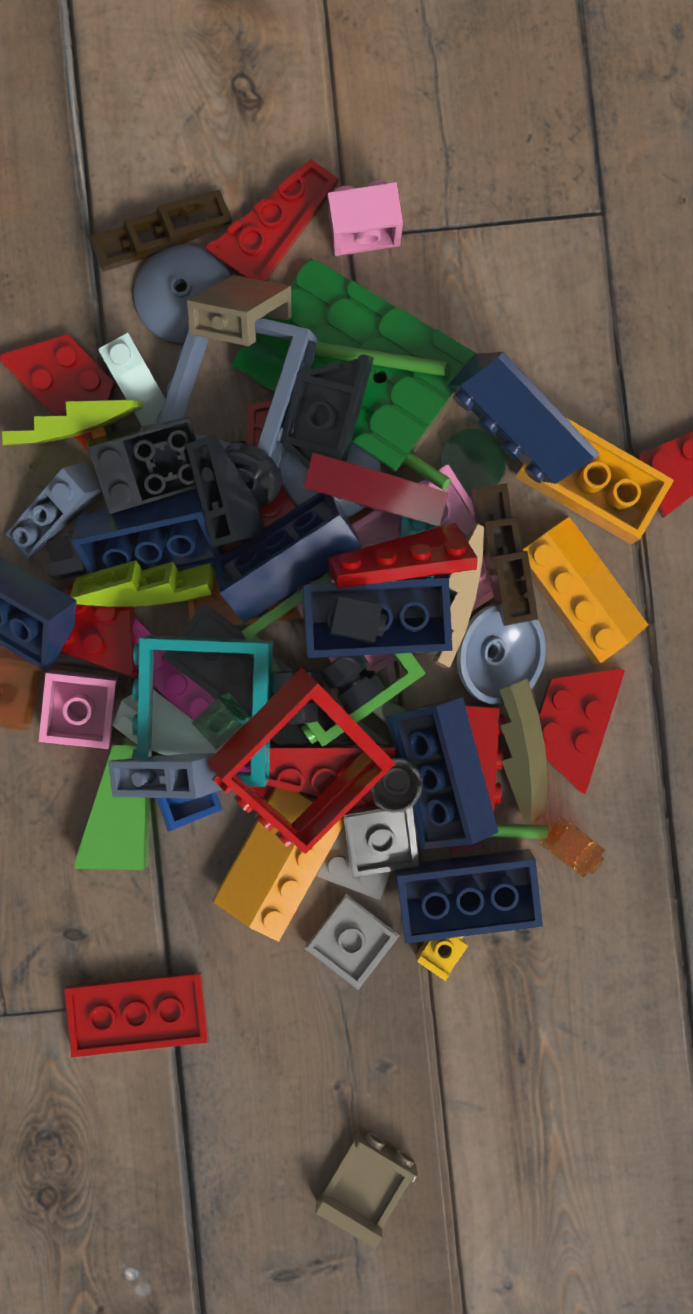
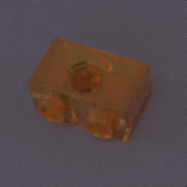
[0,657,41,731]
[540,818,605,877]

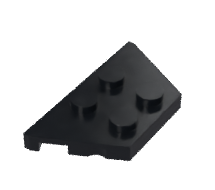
[280,354,374,469]

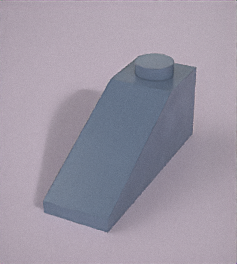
[108,753,222,799]

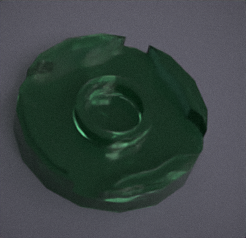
[439,428,507,497]

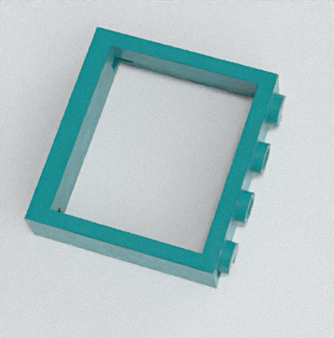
[132,635,273,787]

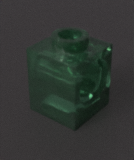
[192,693,251,750]

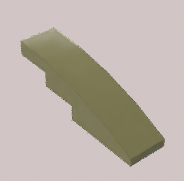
[500,678,548,825]

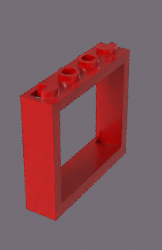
[207,668,396,854]

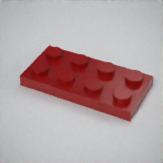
[64,971,209,1058]

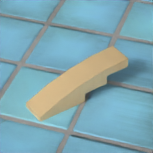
[432,524,484,668]

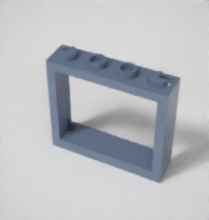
[156,318,319,468]

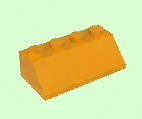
[515,418,674,545]
[523,517,649,664]
[212,787,344,942]

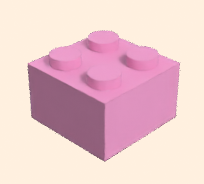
[328,180,403,256]
[39,669,119,749]

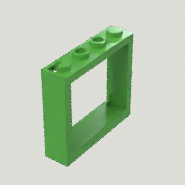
[241,570,426,747]

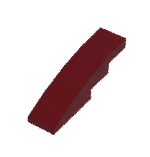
[304,453,448,527]

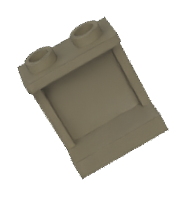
[187,275,292,346]
[316,1130,418,1249]

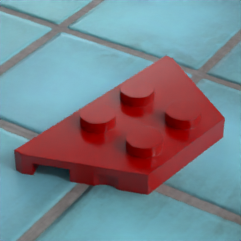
[0,334,116,452]
[60,584,138,679]
[538,668,625,794]

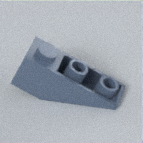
[5,462,102,559]

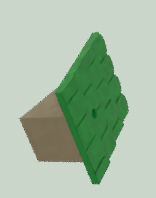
[231,258,477,472]

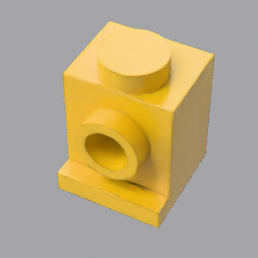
[415,936,468,981]

